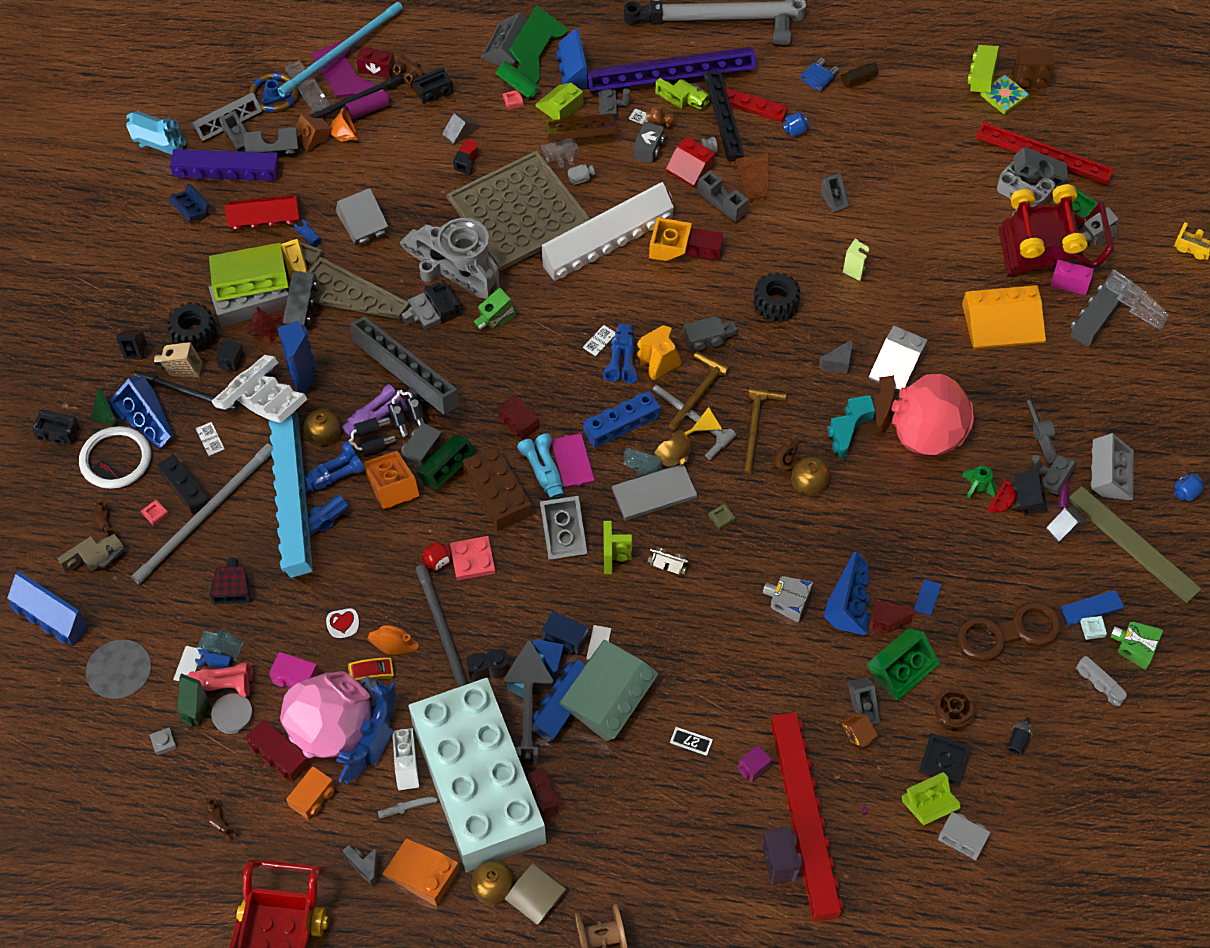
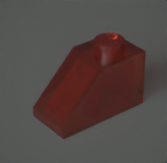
[868,599,915,634]

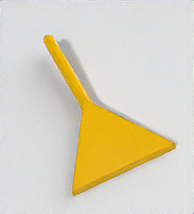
[659,407,722,446]

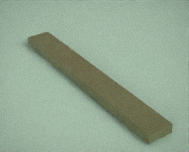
[1068,486,1201,603]

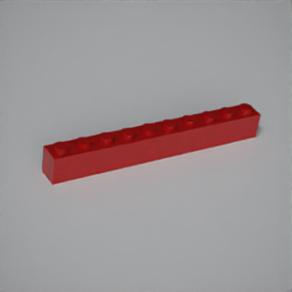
[771,712,843,922]

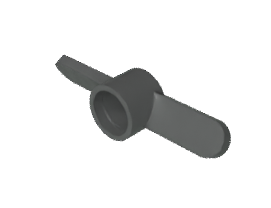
[1027,399,1057,464]

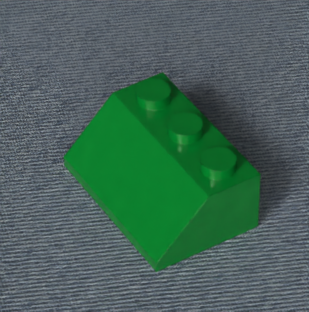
[866,628,940,701]

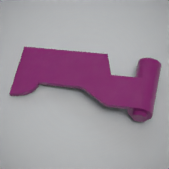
[311,40,391,120]

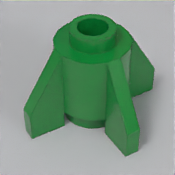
[963,466,997,499]

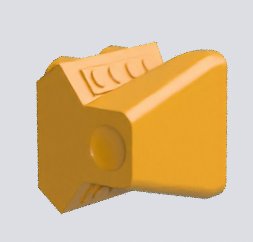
[637,325,682,380]

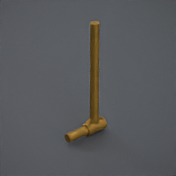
[669,351,730,430]
[744,387,787,475]

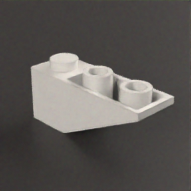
[393,728,419,790]

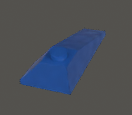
[108,376,173,449]
[824,551,870,635]

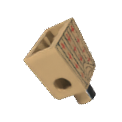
[154,342,203,378]

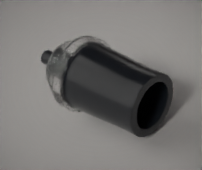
[1006,717,1033,756]

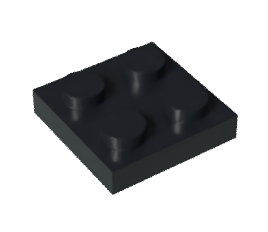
[919,733,971,786]

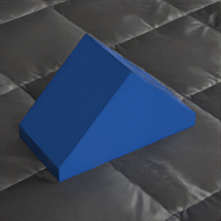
[532,639,564,680]

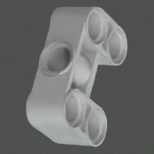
[997,161,1055,207]

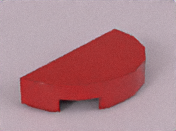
[988,479,1016,513]

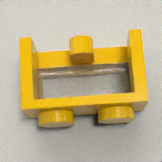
[1174,222,1210,260]

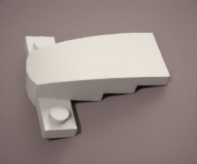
[212,355,307,423]

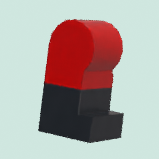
[453,139,478,175]

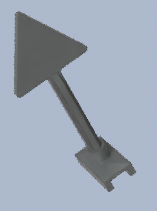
[503,640,553,765]

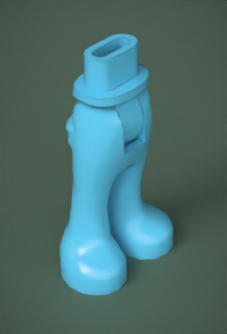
[517,433,564,499]

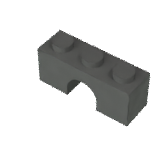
[243,127,299,154]
[1013,147,1068,189]
[697,170,749,223]

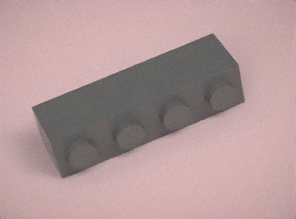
[1070,278,1128,347]

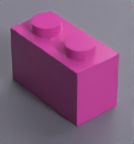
[1050,260,1094,295]
[269,652,319,688]

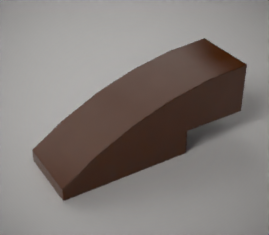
[873,375,896,436]

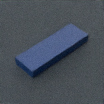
[1060,590,1124,626]

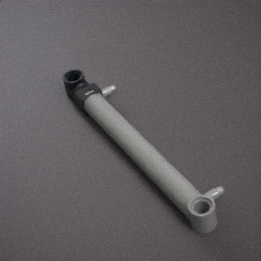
[624,0,806,25]

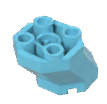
[127,111,186,155]

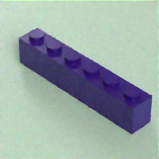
[170,149,280,181]

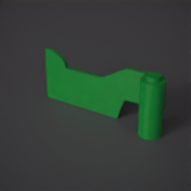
[495,5,568,98]

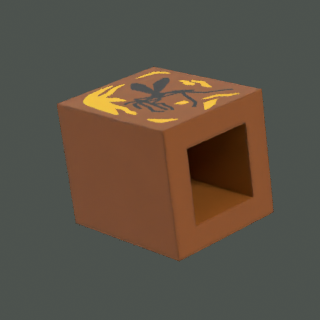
[841,712,878,747]

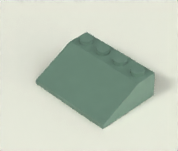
[559,639,658,741]

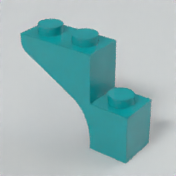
[827,395,875,460]

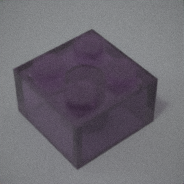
[761,826,802,886]

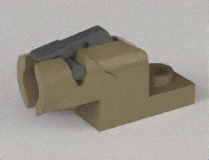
[57,534,125,573]

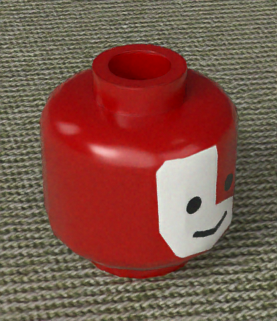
[421,542,452,571]

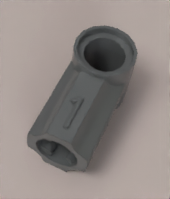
[773,13,791,45]

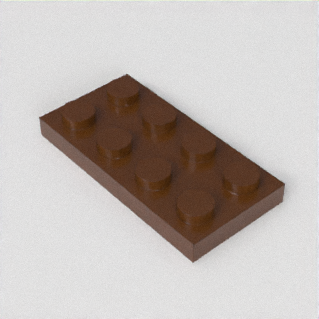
[544,113,617,142]

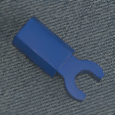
[294,219,322,247]
[195,649,233,669]

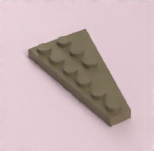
[308,257,410,320]

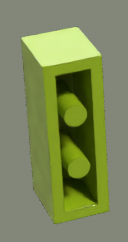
[968,45,999,93]

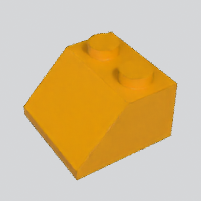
[649,217,692,261]

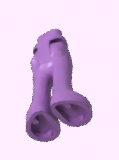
[341,384,408,437]

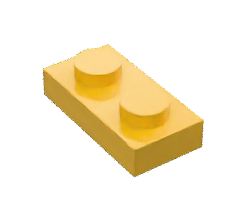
[281,239,308,278]

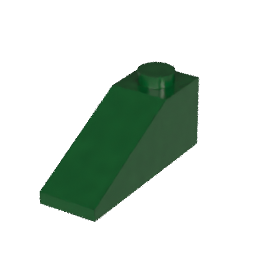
[177,673,211,727]

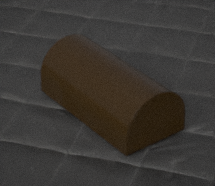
[840,62,878,87]

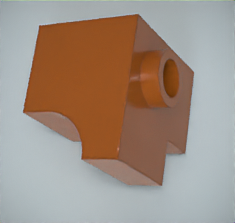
[296,114,332,151]

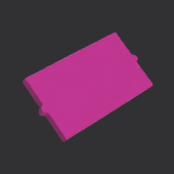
[552,434,594,489]

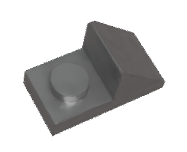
[219,111,246,150]
[342,845,378,887]

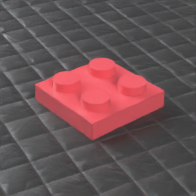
[450,536,495,580]

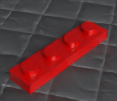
[725,87,788,123]

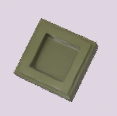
[708,504,736,530]

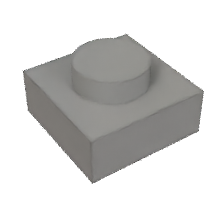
[150,728,176,756]

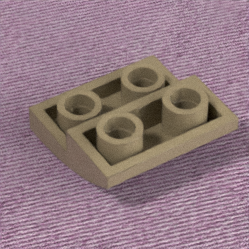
[505,864,567,925]

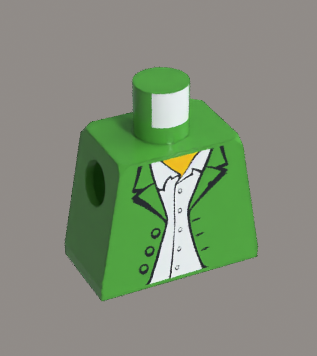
[473,288,517,330]
[1110,622,1163,670]

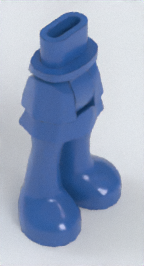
[603,324,638,383]
[304,441,365,493]

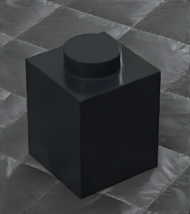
[216,339,245,372]

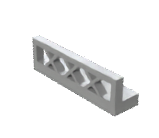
[190,92,262,142]

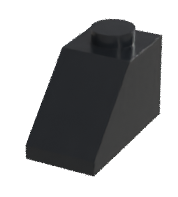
[116,330,146,360]

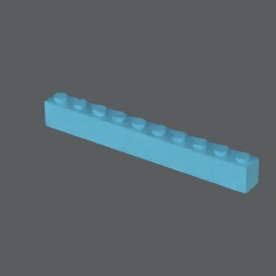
[269,411,313,578]

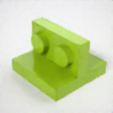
[604,521,632,574]
[901,772,960,825]

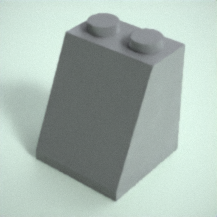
[335,188,388,244]

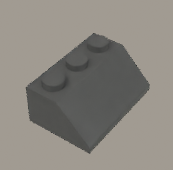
[481,12,527,65]

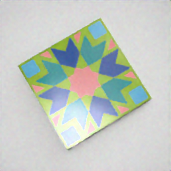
[980,75,1029,115]

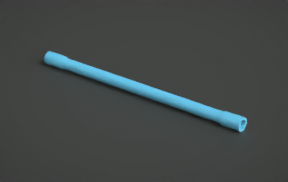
[277,2,403,97]

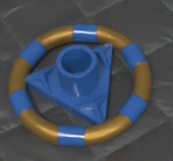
[249,73,299,113]

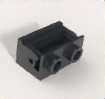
[413,67,453,104]
[424,279,462,324]
[31,410,80,445]
[1013,469,1048,516]

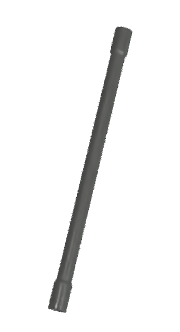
[416,564,467,687]

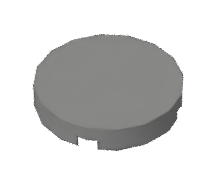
[211,694,253,734]

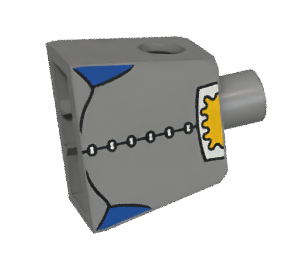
[1082,207,1119,248]
[763,576,813,623]

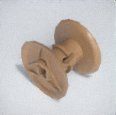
[575,903,627,948]

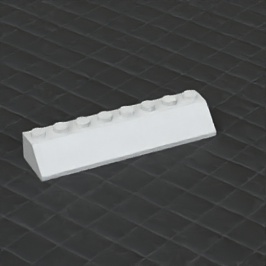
[542,182,674,281]

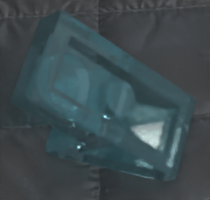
[624,448,662,478]
[197,629,243,660]

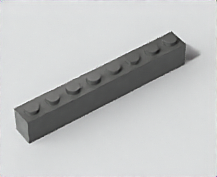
[350,316,459,415]

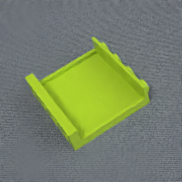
[209,243,289,301]

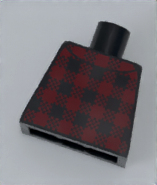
[210,558,251,605]

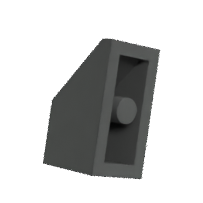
[848,677,880,725]

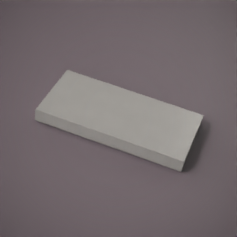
[611,465,697,521]

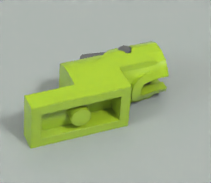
[655,78,710,110]

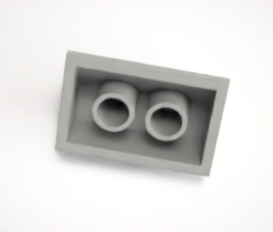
[1091,433,1134,500]

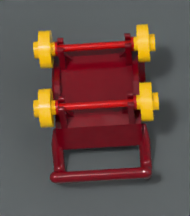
[999,184,1114,277]

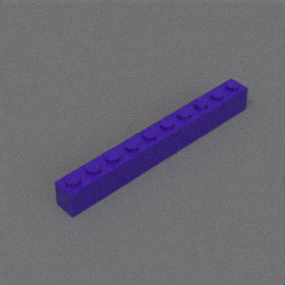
[587,47,756,91]

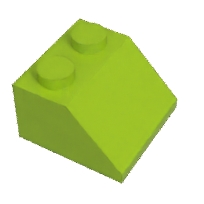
[535,83,584,120]

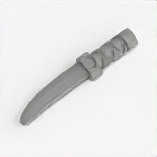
[378,797,438,819]

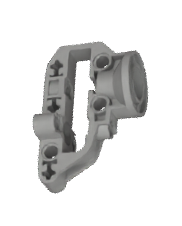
[400,218,500,299]

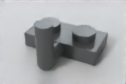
[598,88,630,118]
[1032,455,1076,495]

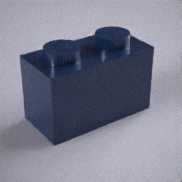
[541,611,588,655]

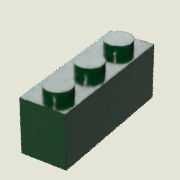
[416,434,476,490]

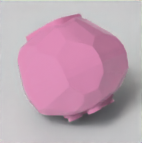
[280,671,371,758]

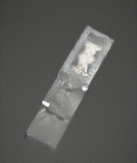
[285,60,330,113]
[1104,269,1169,330]

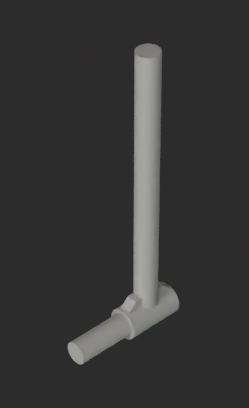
[653,385,736,460]

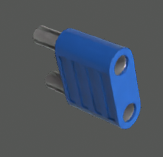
[800,58,839,91]

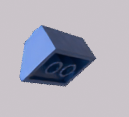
[556,29,587,90]

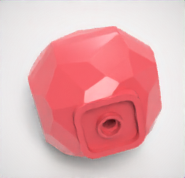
[892,374,974,456]

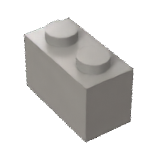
[938,812,990,860]

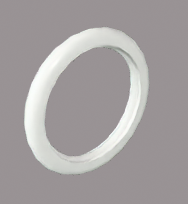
[79,426,151,489]

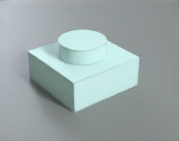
[1081,616,1107,640]

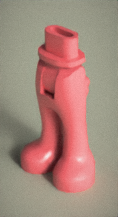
[187,662,253,697]

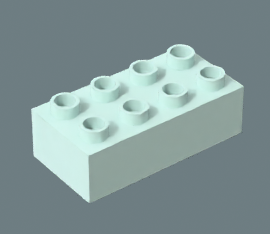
[408,678,546,873]

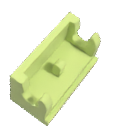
[843,239,869,281]

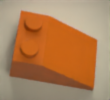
[362,451,419,509]
[383,839,460,907]

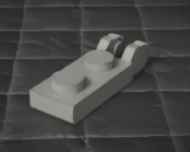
[1076,656,1127,706]

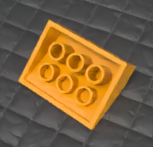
[962,285,1046,349]

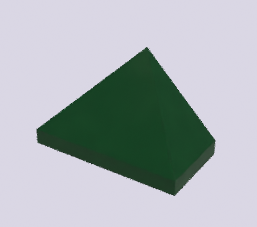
[90,388,118,427]

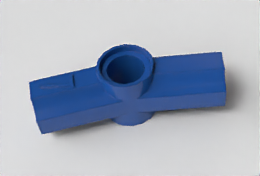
[308,494,350,536]

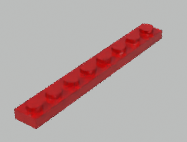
[976,122,1114,185]

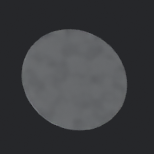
[86,640,151,699]

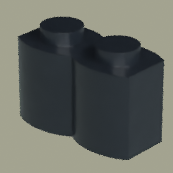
[466,649,509,681]

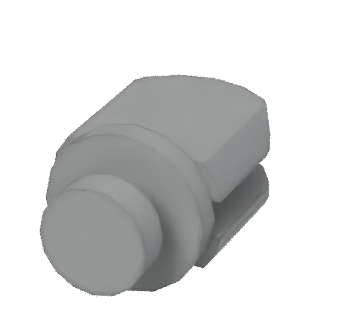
[568,164,595,185]

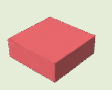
[502,90,524,110]
[141,500,169,526]

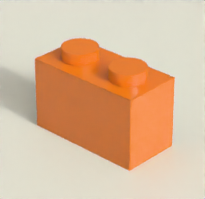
[286,766,335,820]

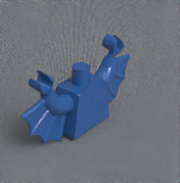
[336,682,397,784]

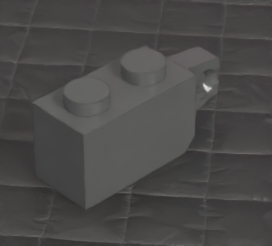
[683,316,737,352]

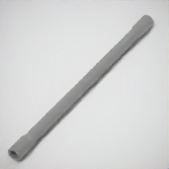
[131,443,273,585]

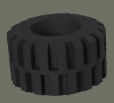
[753,272,800,322]
[167,302,217,352]

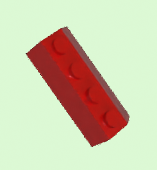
[225,194,300,229]

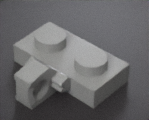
[402,293,441,330]

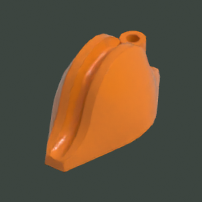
[330,107,358,142]
[368,625,420,655]

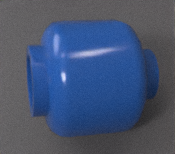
[783,112,809,137]
[1174,473,1204,502]

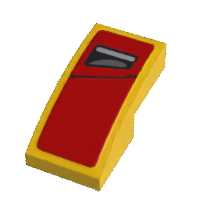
[348,657,394,682]

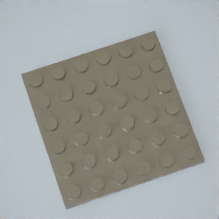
[446,150,590,271]

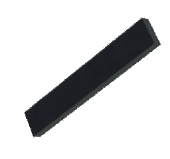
[704,71,745,161]

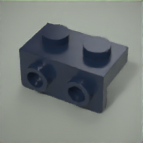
[169,183,210,222]

